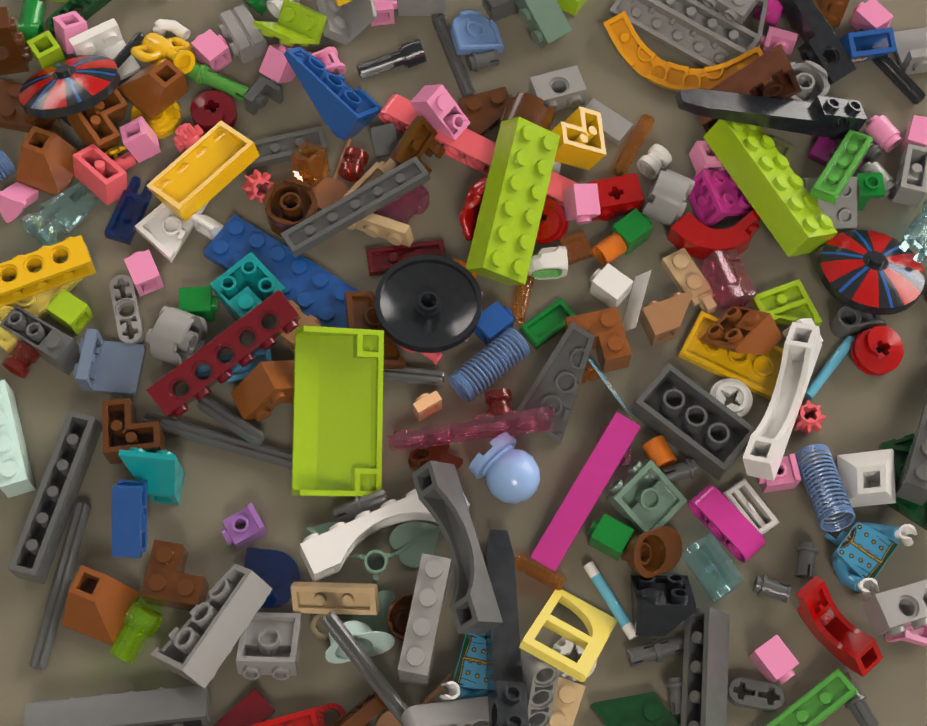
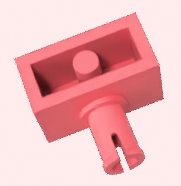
[72,144,136,206]

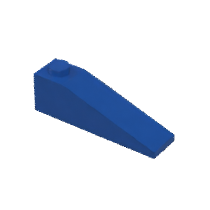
[284,46,382,141]

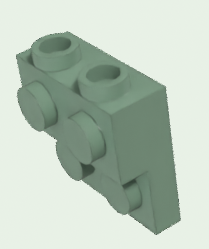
[606,459,687,534]

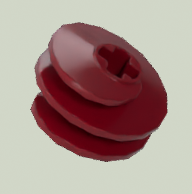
[190,90,237,135]

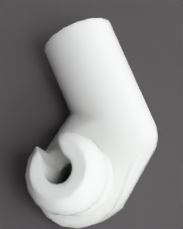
[153,19,191,40]

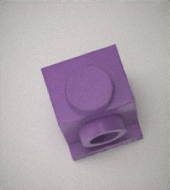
[220,503,268,550]

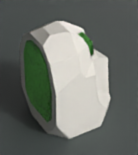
[528,246,568,280]

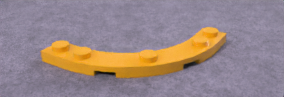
[603,11,764,92]

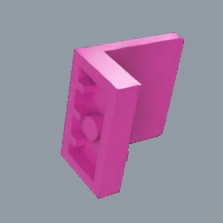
[687,169,754,228]

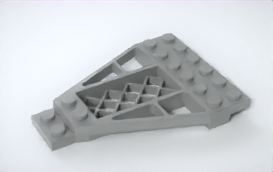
[610,0,768,67]

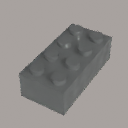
[631,363,756,481]

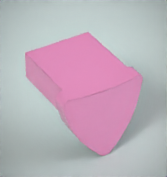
[0,182,39,223]

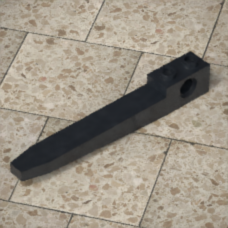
[779,0,857,85]
[675,89,868,139]
[484,529,529,726]

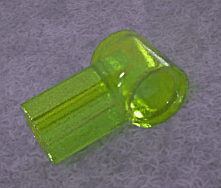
[109,602,163,665]

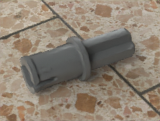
[332,489,389,523]
[844,672,879,726]

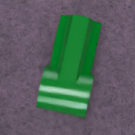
[18,0,45,45]

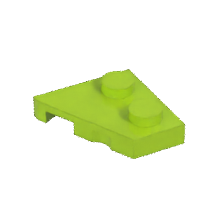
[750,279,823,326]

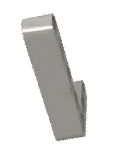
[401,652,559,726]

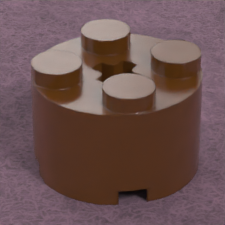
[498,93,556,131]
[264,178,319,237]

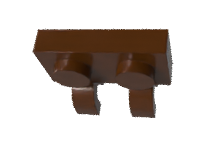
[389,116,446,174]

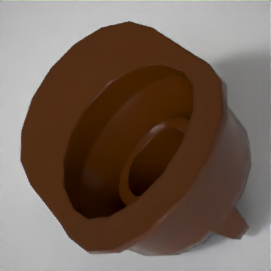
[621,526,682,578]

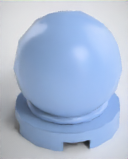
[468,432,540,504]

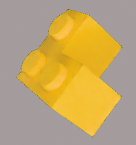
[551,107,606,170]

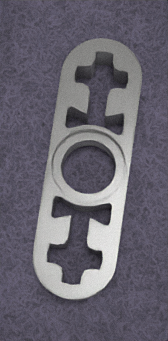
[109,275,145,344]

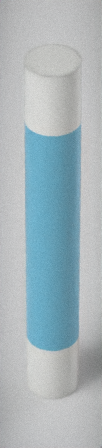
[583,561,637,640]

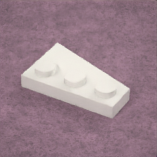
[135,202,209,263]

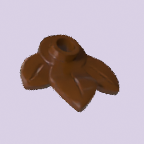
[408,442,463,471]

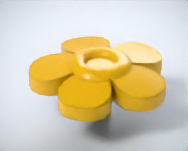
[105,146,127,159]

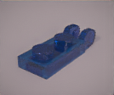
[104,176,153,245]

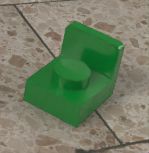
[856,172,886,211]

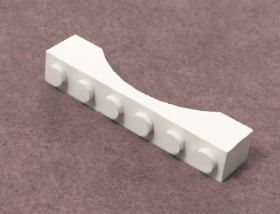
[743,322,822,481]
[300,489,470,582]

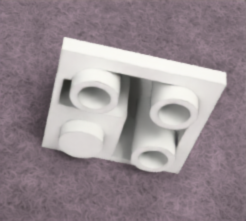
[837,449,896,507]

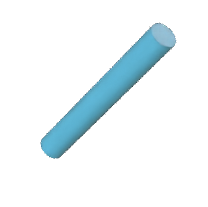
[804,335,855,400]

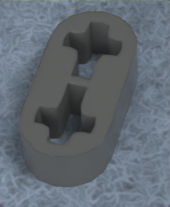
[727,678,784,712]

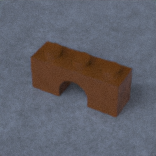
[0,6,32,76]

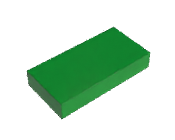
[519,298,576,350]

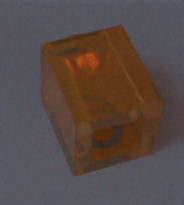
[290,141,330,187]

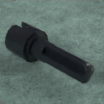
[357,39,426,79]

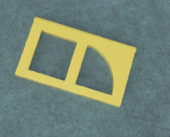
[519,587,617,682]

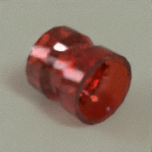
[338,147,369,182]
[2,341,40,379]
[485,388,514,424]

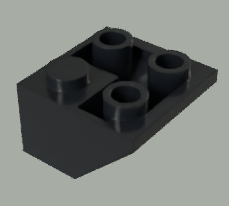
[631,573,696,636]

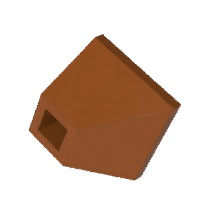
[117,59,189,121]
[16,126,79,199]
[699,305,783,355]
[62,565,140,647]

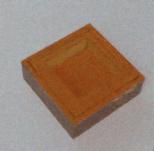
[559,231,594,265]

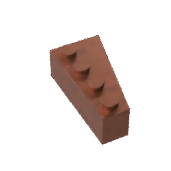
[698,43,802,133]

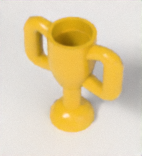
[130,33,195,74]

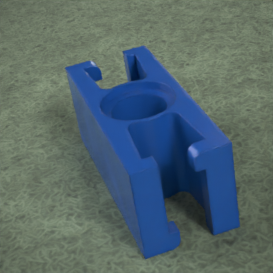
[112,480,148,558]

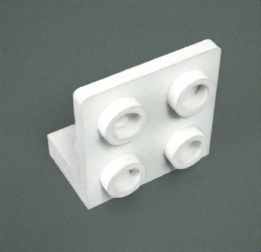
[69,18,141,81]

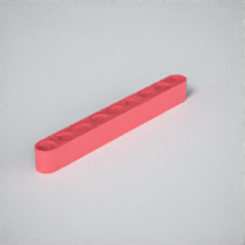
[378,94,578,209]

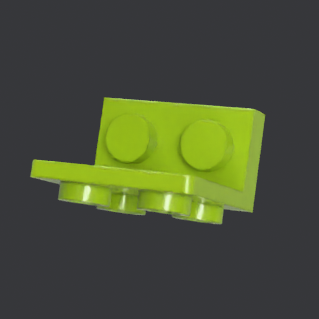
[253,0,327,47]

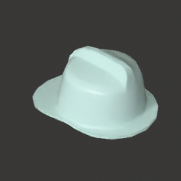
[325,621,395,664]

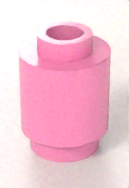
[865,115,903,153]

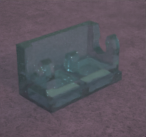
[681,532,745,603]

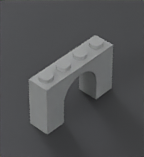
[398,553,451,689]

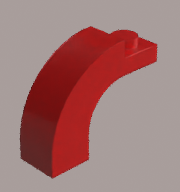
[667,209,761,261]
[795,576,883,677]

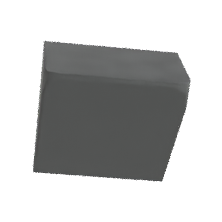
[370,123,398,158]

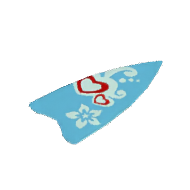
[588,356,635,422]

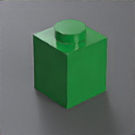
[611,209,653,255]
[179,286,219,322]
[587,513,634,561]

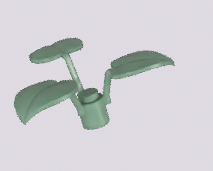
[305,521,440,633]

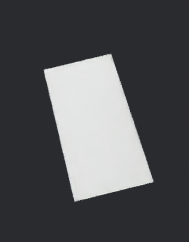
[622,270,651,331]

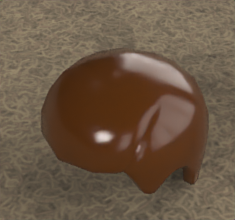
[386,593,413,641]

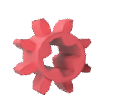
[173,123,205,153]
[241,169,274,203]
[794,400,826,436]

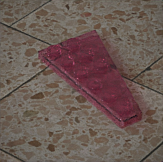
[388,406,555,451]

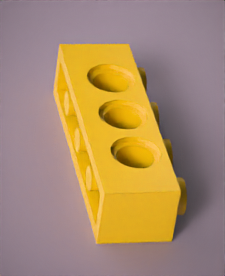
[0,235,96,308]

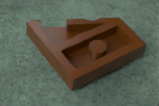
[458,86,509,135]

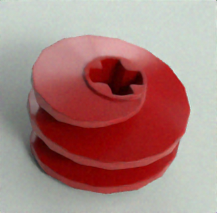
[535,198,569,244]
[850,326,904,376]

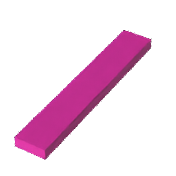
[530,412,641,572]

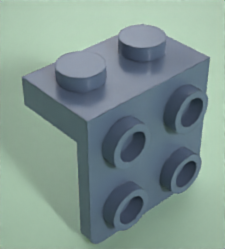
[73,328,146,396]

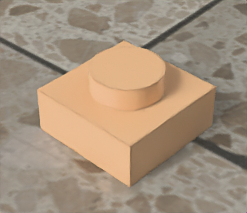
[413,391,442,422]

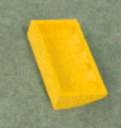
[146,120,260,222]

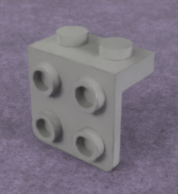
[894,27,927,75]

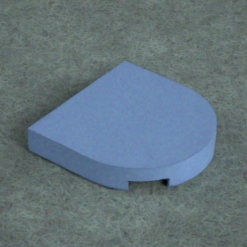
[450,10,505,55]

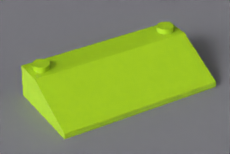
[291,326,384,497]

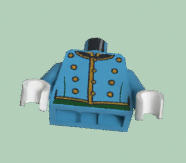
[824,522,917,600]
[440,633,488,701]

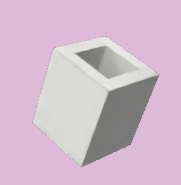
[590,263,633,308]

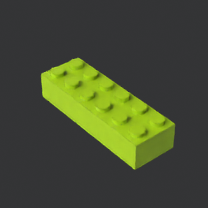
[466,117,560,286]
[703,119,838,257]

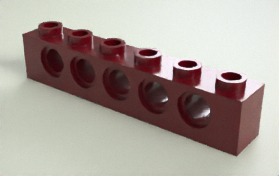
[146,290,301,418]

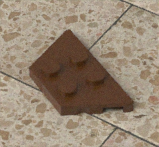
[0,79,61,133]

